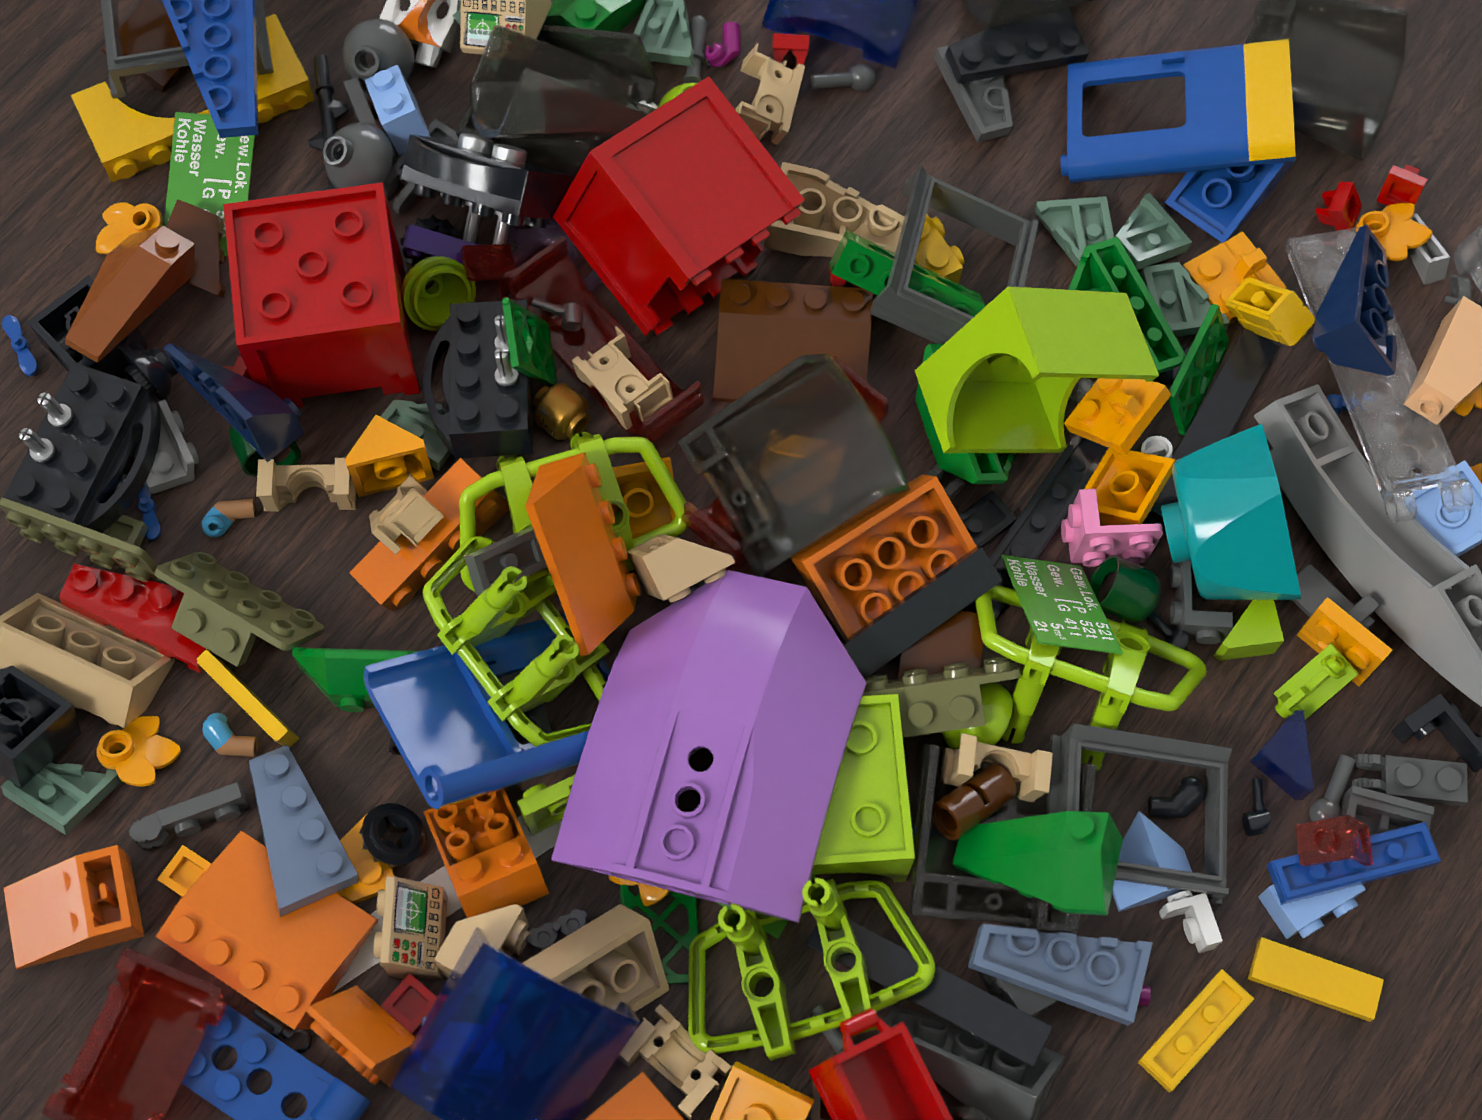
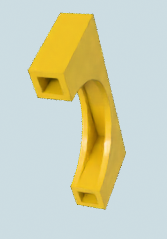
[71,14,315,182]

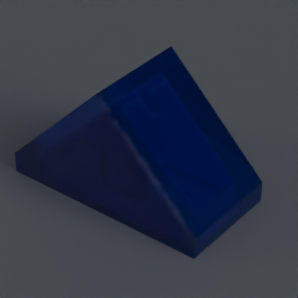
[1250,710,1314,800]

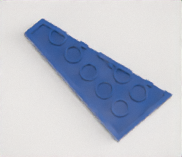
[162,0,258,138]

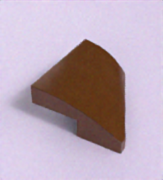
[166,199,225,298]

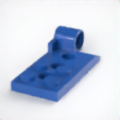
[164,998,371,1120]

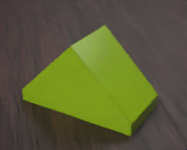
[1213,600,1284,661]

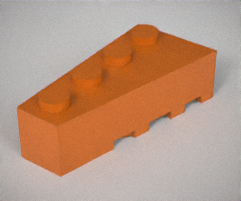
[349,458,509,612]

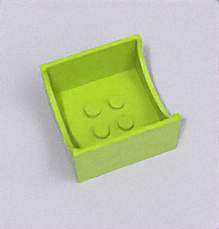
[915,286,1159,453]
[811,694,915,882]

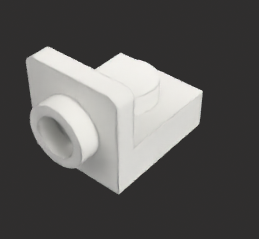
[1159,891,1223,953]

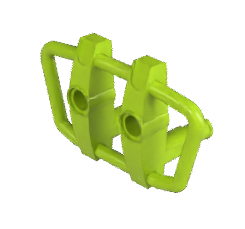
[459,431,691,592]
[423,536,610,747]
[975,585,1207,771]
[688,878,935,1061]

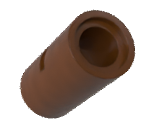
[930,764,1017,840]

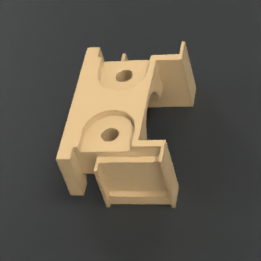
[735,43,805,145]
[572,326,675,430]
[256,458,357,512]
[369,473,444,555]
[940,733,1053,803]
[615,1004,731,1120]

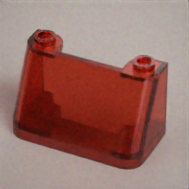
[41,947,228,1120]

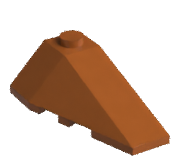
[65,226,195,363]

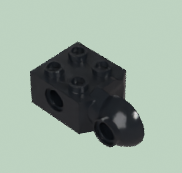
[27,275,178,401]
[0,666,81,788]

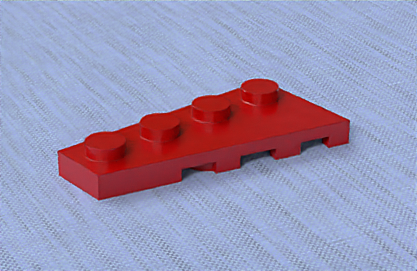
[59,564,208,673]

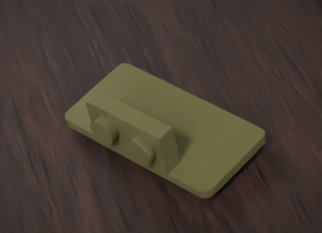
[0,498,161,582]
[154,552,324,667]
[862,656,1021,737]

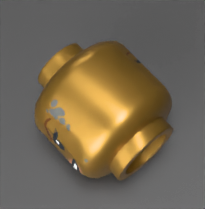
[533,383,591,440]

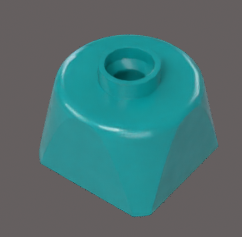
[1161,424,1302,600]

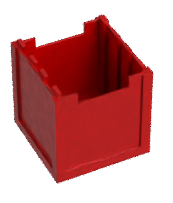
[553,76,805,336]
[223,182,420,408]

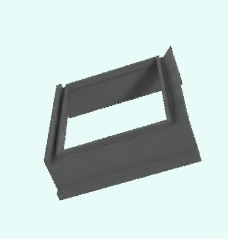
[101,0,274,99]
[869,165,1039,344]
[1047,723,1232,906]

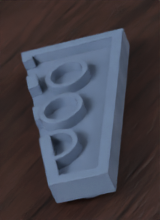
[249,745,358,917]
[968,924,1153,1026]

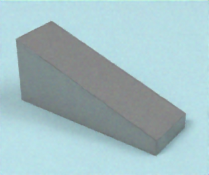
[1408,213,1450,285]

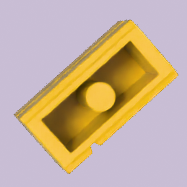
[1225,277,1315,346]

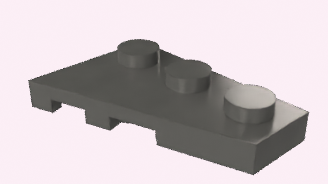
[934,45,1013,143]

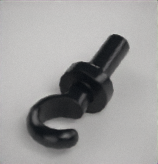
[252,1006,312,1054]

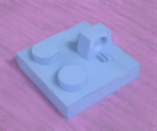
[1397,460,1482,557]

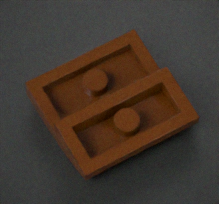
[102,0,184,92]
[897,611,984,679]

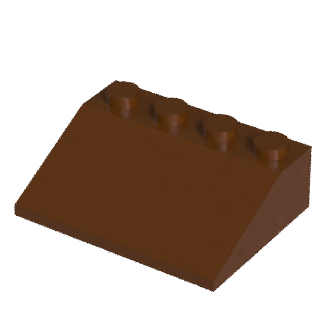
[713,279,873,411]

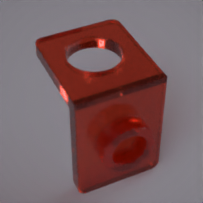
[460,244,518,298]
[1296,815,1373,867]

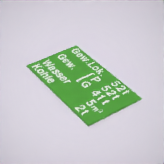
[164,112,255,256]
[1001,555,1123,654]

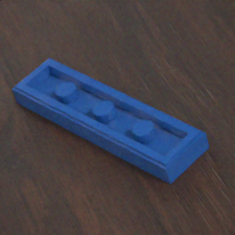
[1267,822,1441,905]

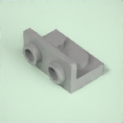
[132,400,199,495]

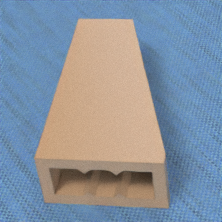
[1404,296,1482,425]

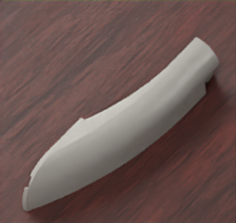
[1254,384,1482,707]

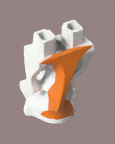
[379,0,461,69]

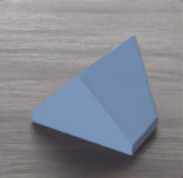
[1112,811,1192,912]

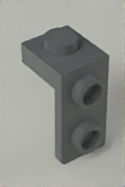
[1169,560,1233,645]
[1292,565,1379,629]

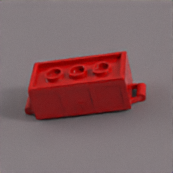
[808,1008,953,1120]

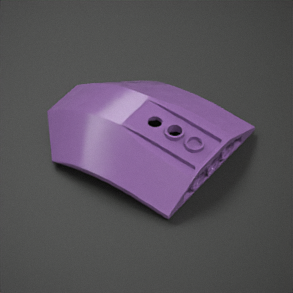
[551,570,867,923]

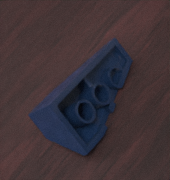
[1312,224,1398,376]
[163,343,304,462]

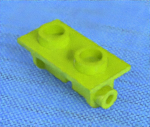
[1273,643,1359,724]

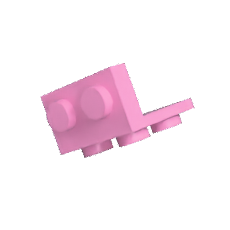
[1061,489,1163,567]

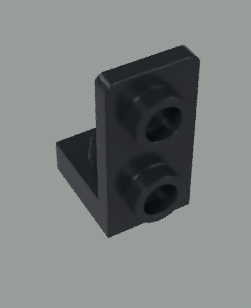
[1391,693,1482,773]

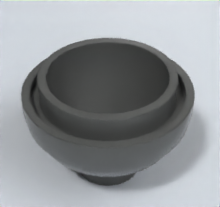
[342,18,414,90]
[323,123,393,188]

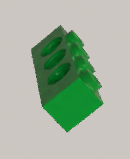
[829,230,985,317]

